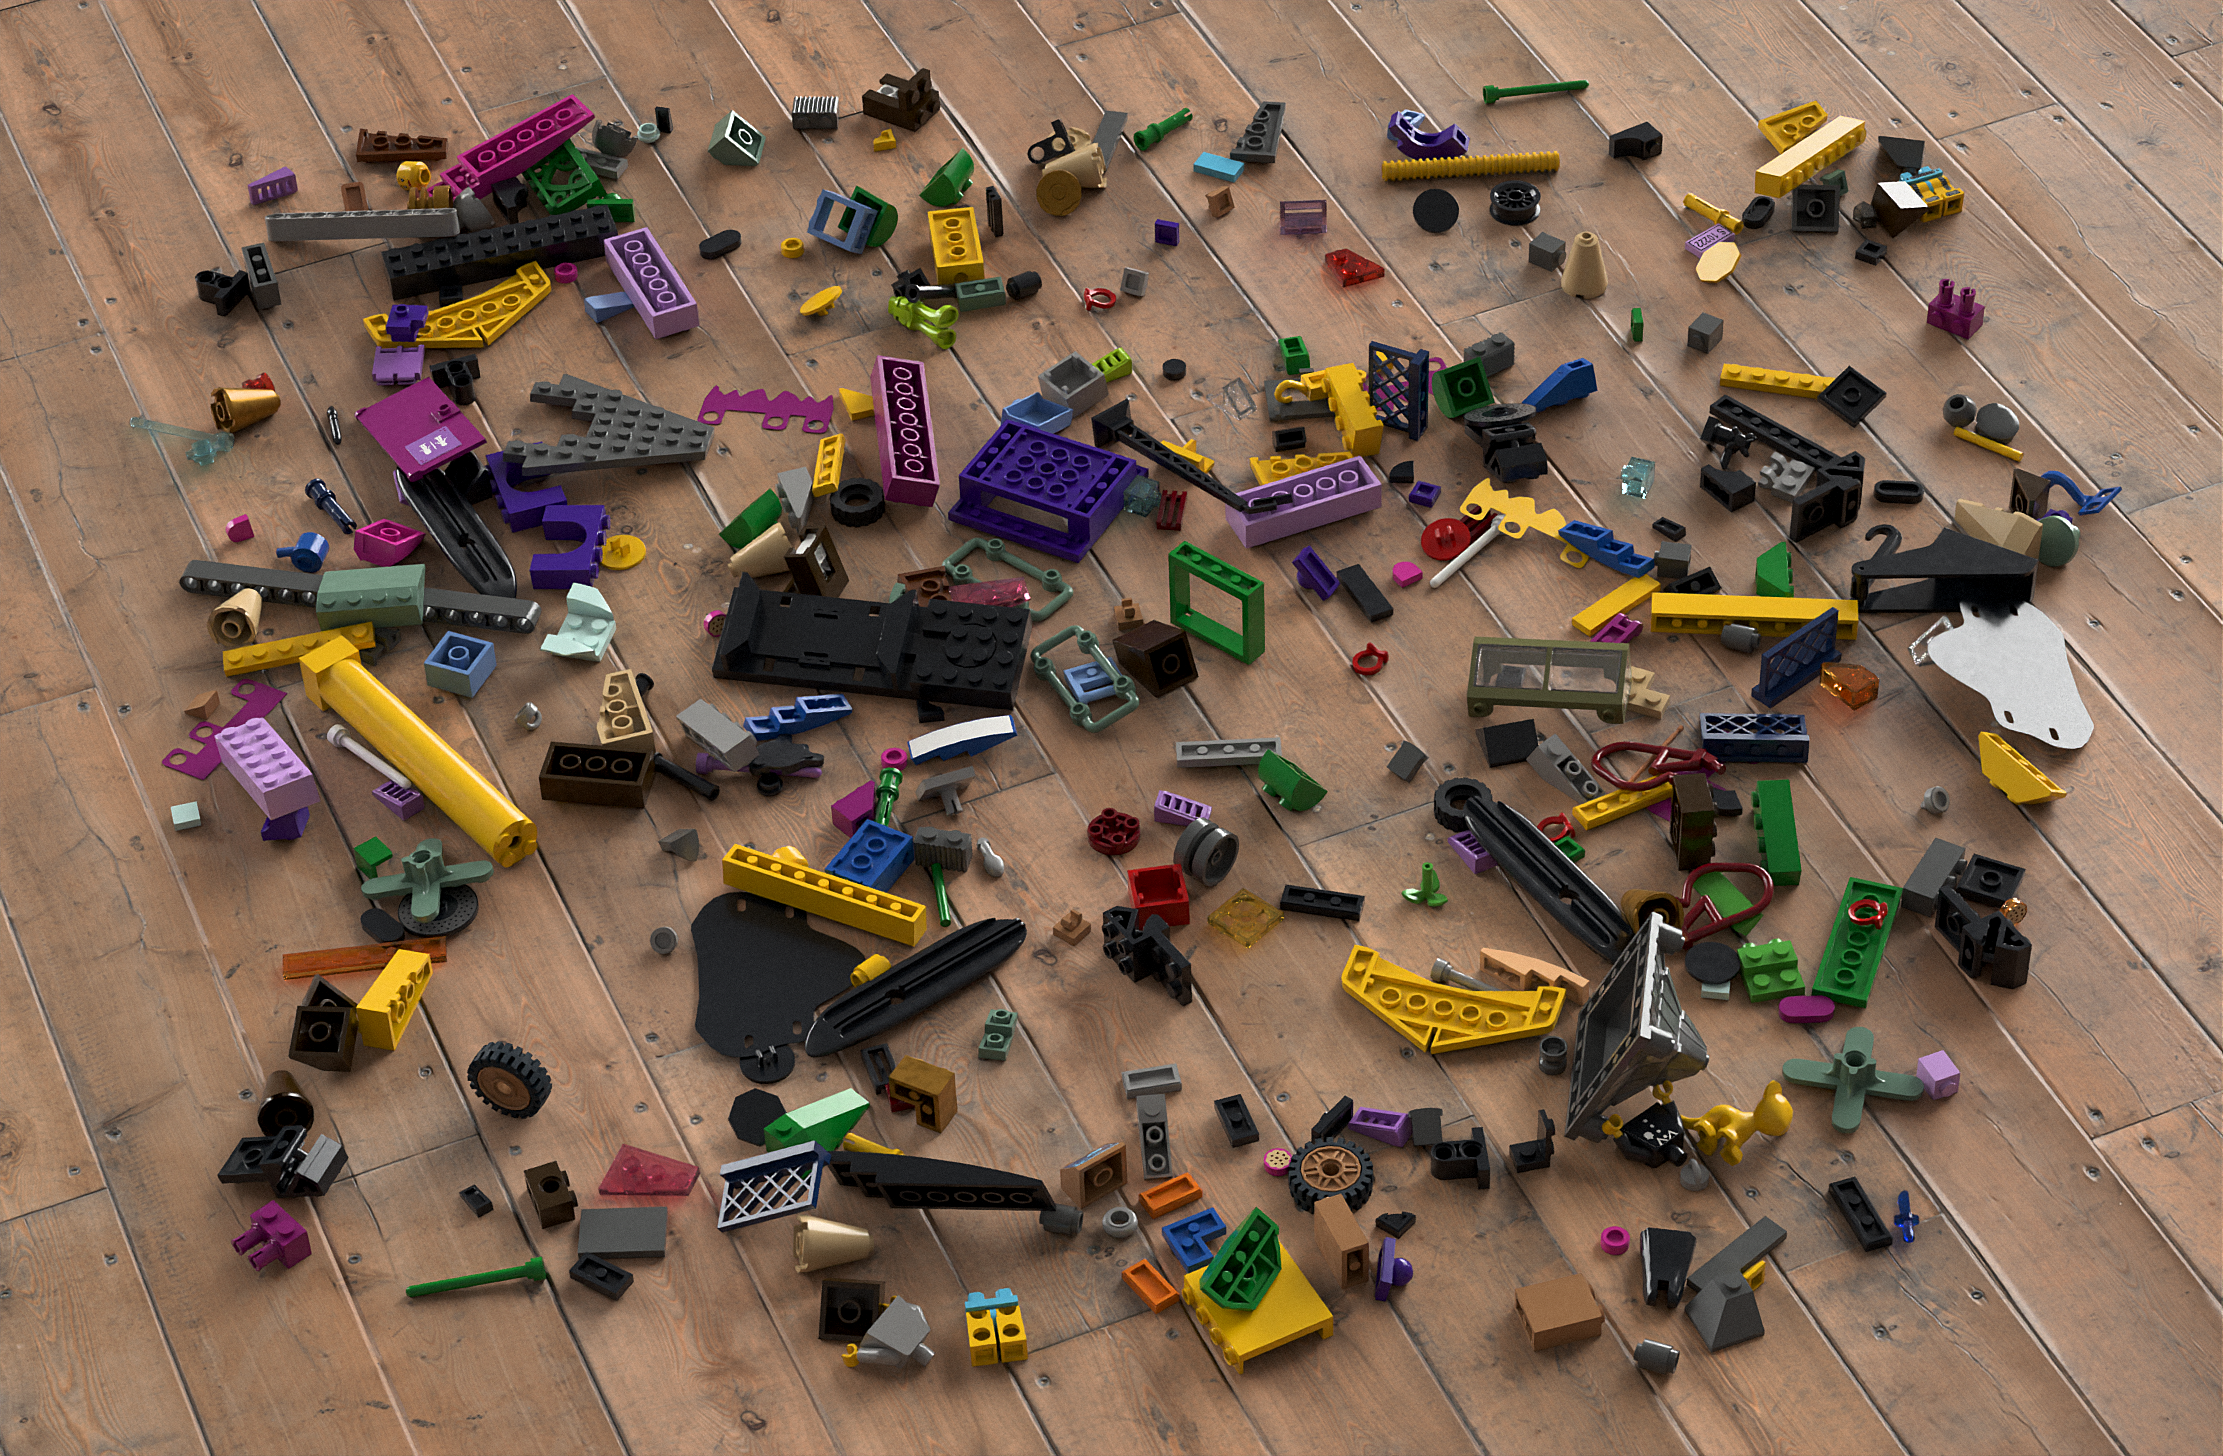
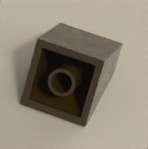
[1112,620,1199,698]

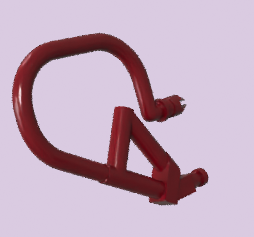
[1591,741,1726,792]
[1675,863,1774,950]

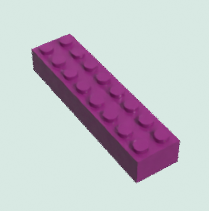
[870,355,940,507]

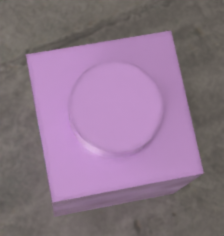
[1916,1050,1960,1100]

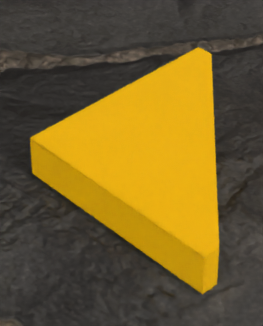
[839,388,875,421]

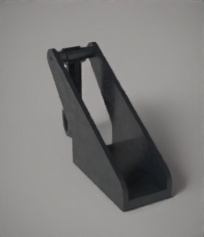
[1849,524,2039,613]

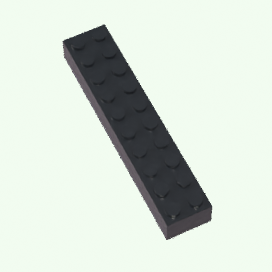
[381,205,618,301]

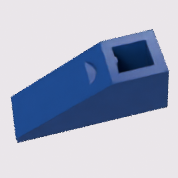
[1522,358,1598,412]

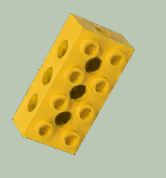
[927,207,985,285]

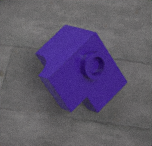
[386,304,429,342]
[261,807,310,841]

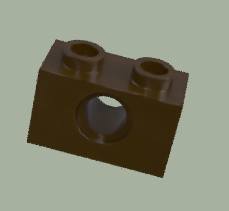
[524,1161,578,1229]

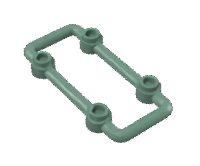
[942,538,1073,621]
[1030,625,1139,733]

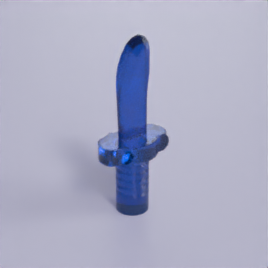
[1893,1190,1920,1243]

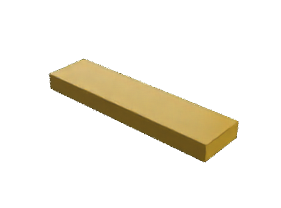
[812,433,846,497]
[1572,574,1661,637]
[1572,774,1672,830]

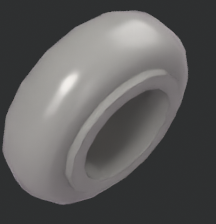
[1102,1207,1138,1238]

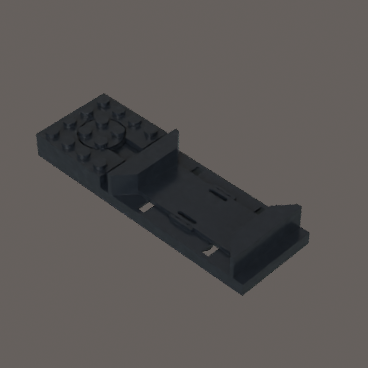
[712,572,1032,710]

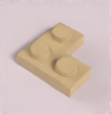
[1615,666,1670,719]

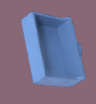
[1001,392,1073,434]

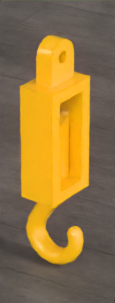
[1274,370,1367,404]

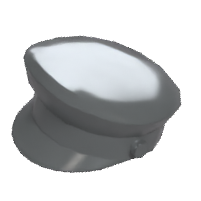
[1975,403,2019,445]

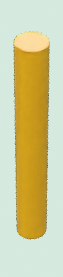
[1953,426,2024,462]

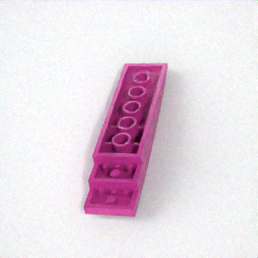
[427,94,595,202]

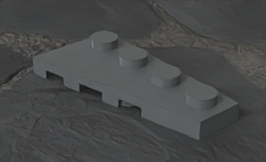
[1230,101,1286,163]

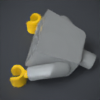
[841,1295,935,1368]

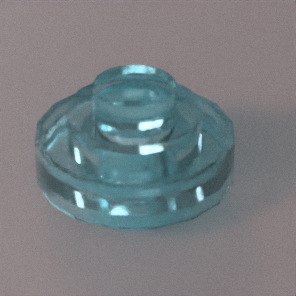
[185,438,222,466]

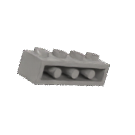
[676,699,760,773]

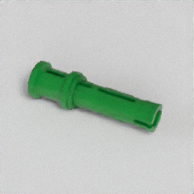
[1133,108,1193,151]
[873,767,903,827]

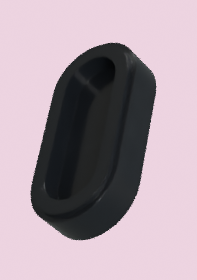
[1742,196,1775,229]
[699,230,742,259]
[1873,480,1924,504]
[360,908,405,948]

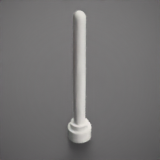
[1430,513,1514,588]
[327,724,411,789]

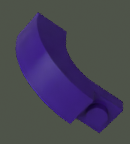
[1389,111,1470,161]

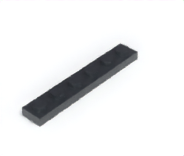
[1709,394,1841,472]

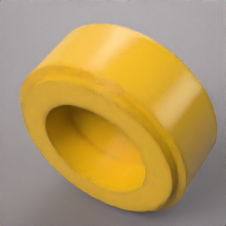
[781,238,804,258]

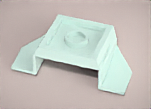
[540,583,616,662]

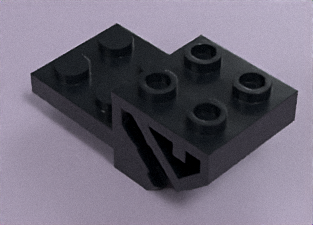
[1465,422,1548,483]
[1789,451,1865,543]
[1935,885,2032,989]
[1102,906,1192,1006]
[217,1125,349,1198]

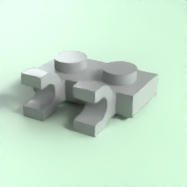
[1758,452,1815,503]

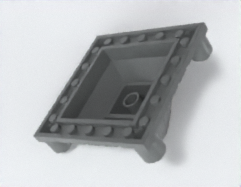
[1564,912,1710,1143]

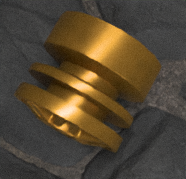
[407,185,453,209]

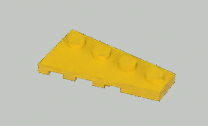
[1249,452,1353,486]

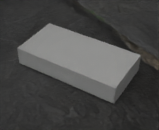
[1121,1063,1182,1099]

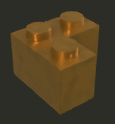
[889,1055,958,1133]

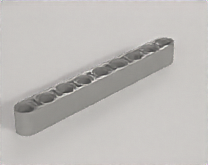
[265,208,460,241]

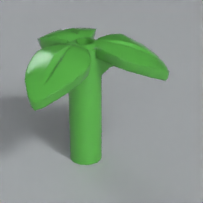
[1401,862,1448,907]

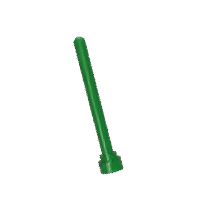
[1483,80,1589,104]
[406,1256,546,1297]

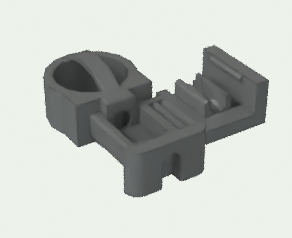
[359,627,401,666]

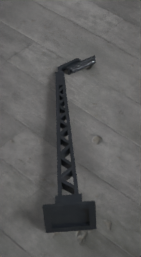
[1091,399,1293,514]

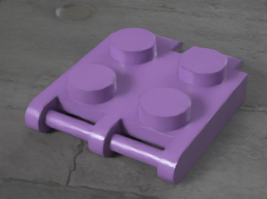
[372,345,425,385]

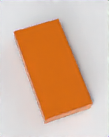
[1138,1172,1203,1219]
[1122,1259,1180,1314]

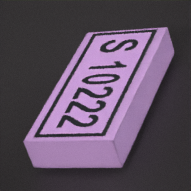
[1685,223,1735,259]

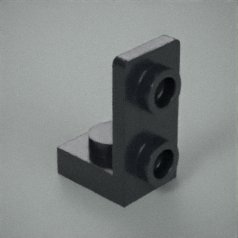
[1509,1109,1555,1173]

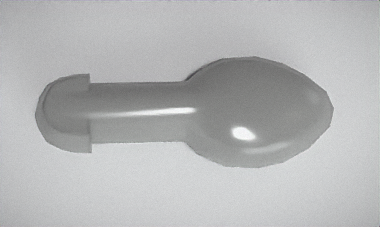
[976,838,1004,877]

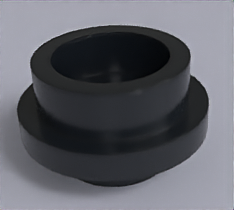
[757,772,783,797]

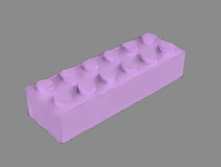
[604,227,699,339]
[1225,456,1382,549]
[214,717,320,820]

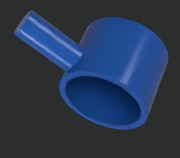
[276,532,329,573]

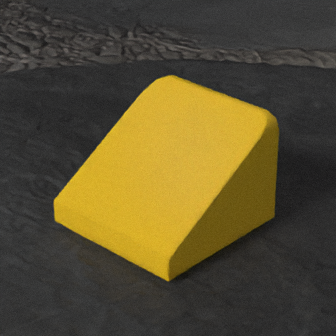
[1742,1260,1766,1291]

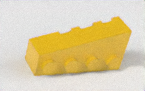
[1321,363,1384,458]
[356,949,433,1051]

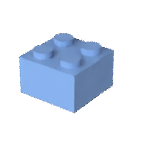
[424,631,497,698]

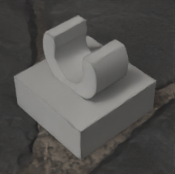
[1120,267,1149,296]

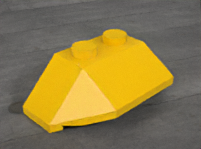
[1978,732,2067,805]

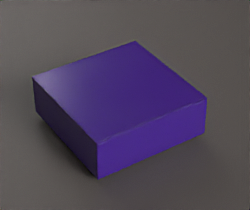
[1155,219,1180,246]
[1409,481,1441,508]

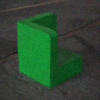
[353,836,393,879]

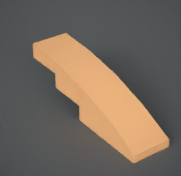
[1480,948,1590,1006]

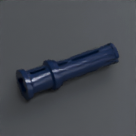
[305,478,357,534]

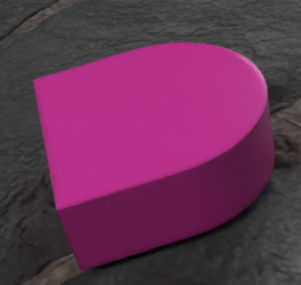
[225,514,254,542]
[1392,562,1423,588]

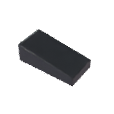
[655,106,674,133]
[1652,517,1686,542]
[459,1184,494,1218]

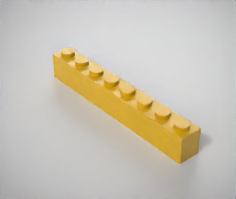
[1754,116,1866,198]
[1651,593,1858,640]
[722,844,927,947]

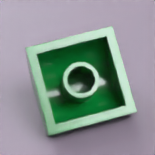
[919,148,974,207]
[838,186,898,247]
[1432,357,1495,418]
[719,488,782,549]
[1258,749,1328,812]

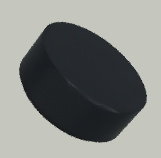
[1162,359,1186,381]

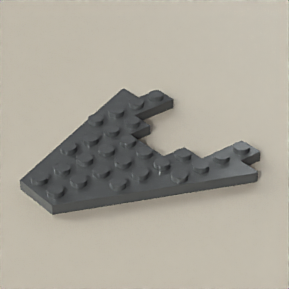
[503,374,715,476]

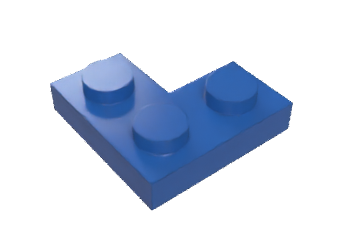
[1162,1207,1227,1274]

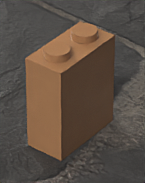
[1314,1194,1369,1289]
[1514,1273,1605,1352]

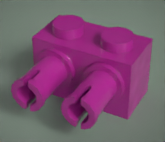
[1927,279,1985,340]
[231,1200,312,1272]

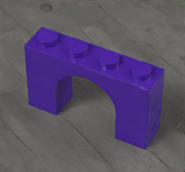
[485,441,567,533]
[529,505,611,589]

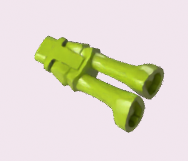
[888,296,959,349]

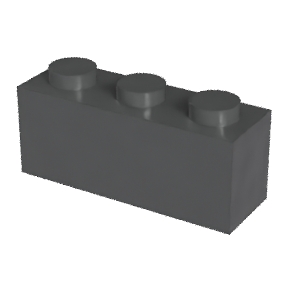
[241,243,282,309]
[1901,837,1967,918]

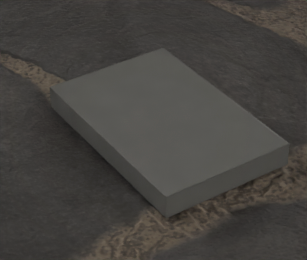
[578,1207,668,1259]

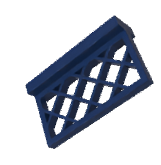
[1368,341,1429,441]
[1751,607,1842,709]
[1699,713,1810,763]
[717,1141,831,1233]

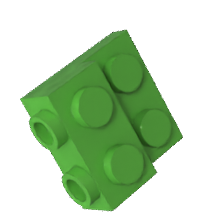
[1737,938,1805,1003]

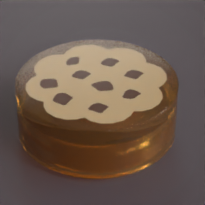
[2000,898,2027,925]

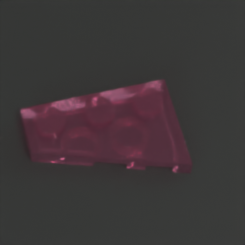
[949,577,1031,607]
[598,1144,701,1196]

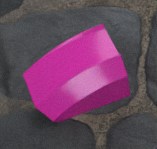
[353,519,426,567]

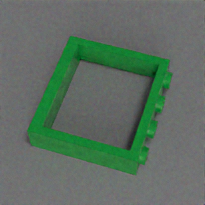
[1168,541,1265,665]

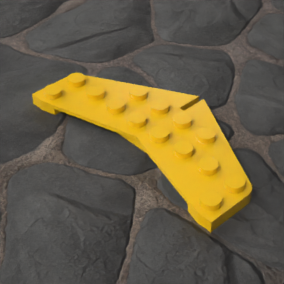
[363,261,551,349]
[1341,944,1566,1054]

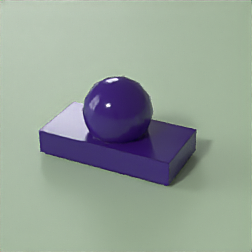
[1292,545,1341,601]
[1374,1237,1414,1302]

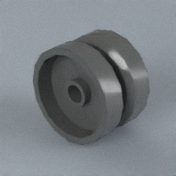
[1173,817,1239,887]

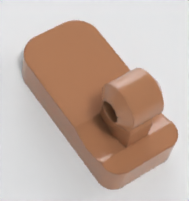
[341,182,369,211]

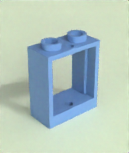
[807,189,878,254]

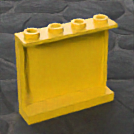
[1182,1239,1333,1375]

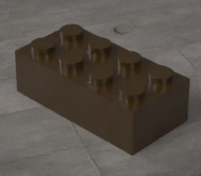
[539,741,656,809]

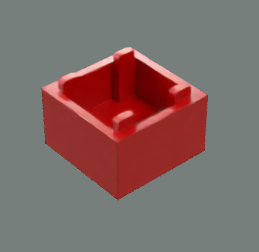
[1127,863,1190,930]

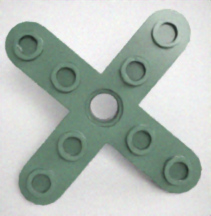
[361,838,494,923]
[1782,1027,1924,1133]

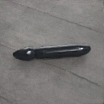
[327,406,342,445]

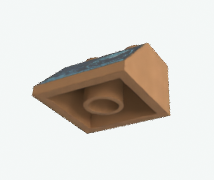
[1060,1141,1128,1209]

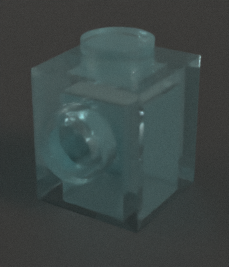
[1621,457,1655,499]
[1124,475,1162,518]

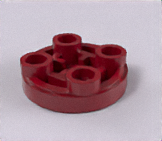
[1087,808,1141,855]

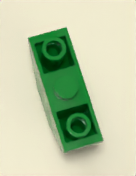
[1755,542,1794,598]

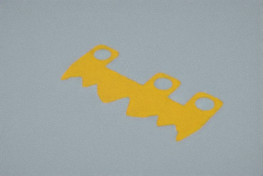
[1460,478,1590,568]

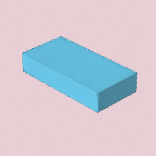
[1193,152,1244,183]

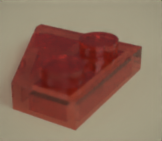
[1325,248,1385,288]

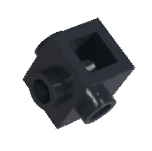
[891,268,930,301]

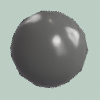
[1943,394,1977,428]

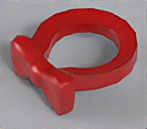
[1083,288,1116,311]
[1352,642,1389,675]
[1537,812,1576,843]
[1848,899,1888,930]

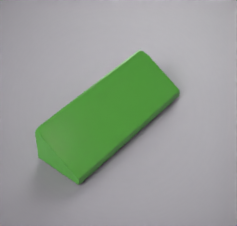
[1693,872,1764,936]

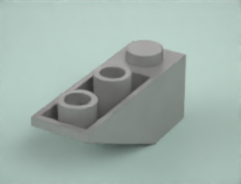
[775,467,814,534]
[1526,733,1607,804]
[1136,1094,1173,1180]

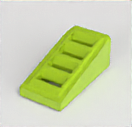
[1092,347,1132,383]

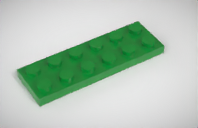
[1811,877,1903,1008]

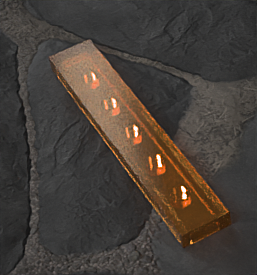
[283,936,447,980]

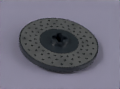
[1463,403,1537,427]
[398,884,479,939]

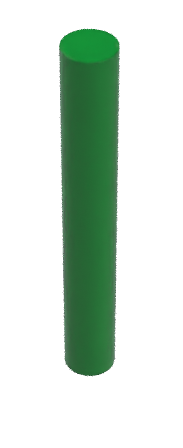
[931,863,951,927]

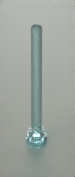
[130,417,234,452]

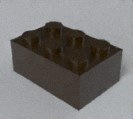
[1669,773,1718,871]

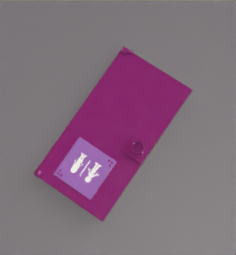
[354,377,487,482]

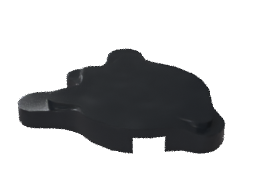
[749,734,824,775]

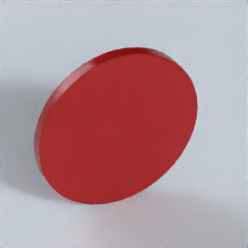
[1421,518,1471,561]

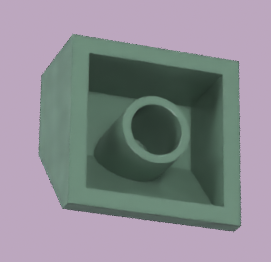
[708,110,766,166]

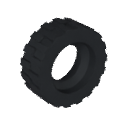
[830,477,885,528]
[1434,777,1493,833]

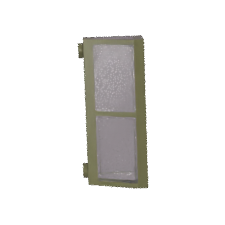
[1467,636,1632,724]

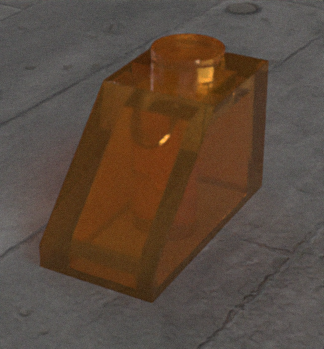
[1819,662,1879,711]

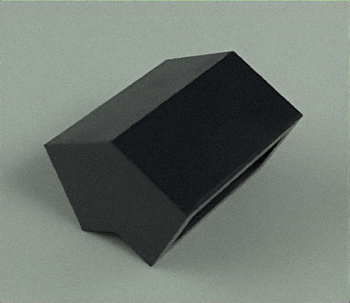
[1272,427,1307,452]

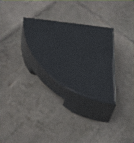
[1389,461,1414,483]
[916,699,945,723]
[1375,1211,1416,1239]

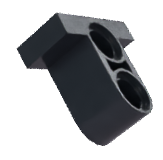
[1027,118,1075,164]
[195,270,251,317]
[429,354,481,405]
[1431,1127,1490,1190]

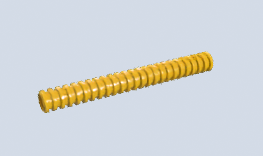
[1382,151,1560,181]

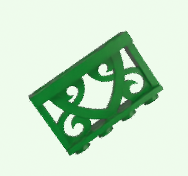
[521,138,607,215]

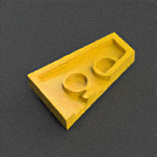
[1758,101,1828,154]

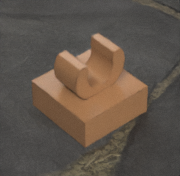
[1205,186,1235,217]
[1114,597,1143,630]
[1053,909,1091,946]

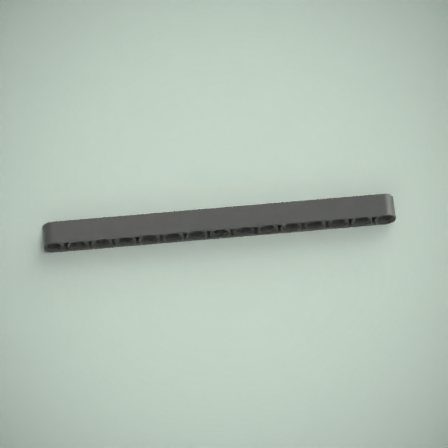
[179,560,542,634]

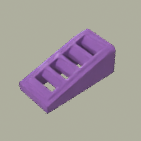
[248,166,298,205]
[372,780,425,821]
[1154,790,1212,826]
[1448,830,1498,874]
[1348,1107,1412,1147]

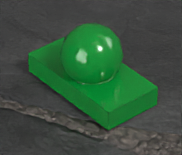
[587,193,635,222]

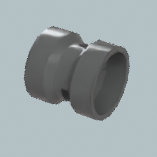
[1539,1036,1568,1075]

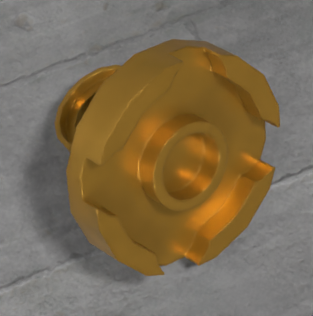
[1036,170,1082,216]

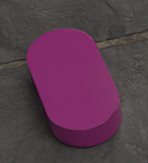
[1778,996,1835,1023]

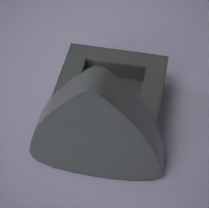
[1387,740,1429,783]
[658,829,699,862]
[1408,1108,1443,1147]

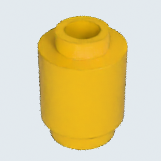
[850,954,891,988]

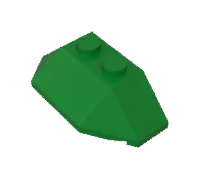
[1199,1207,1282,1311]

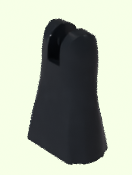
[1640,1227,1697,1308]

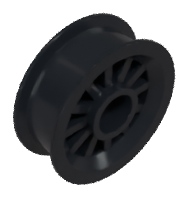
[1490,180,1541,226]

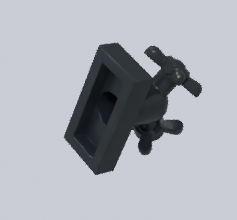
[1700,416,1756,470]

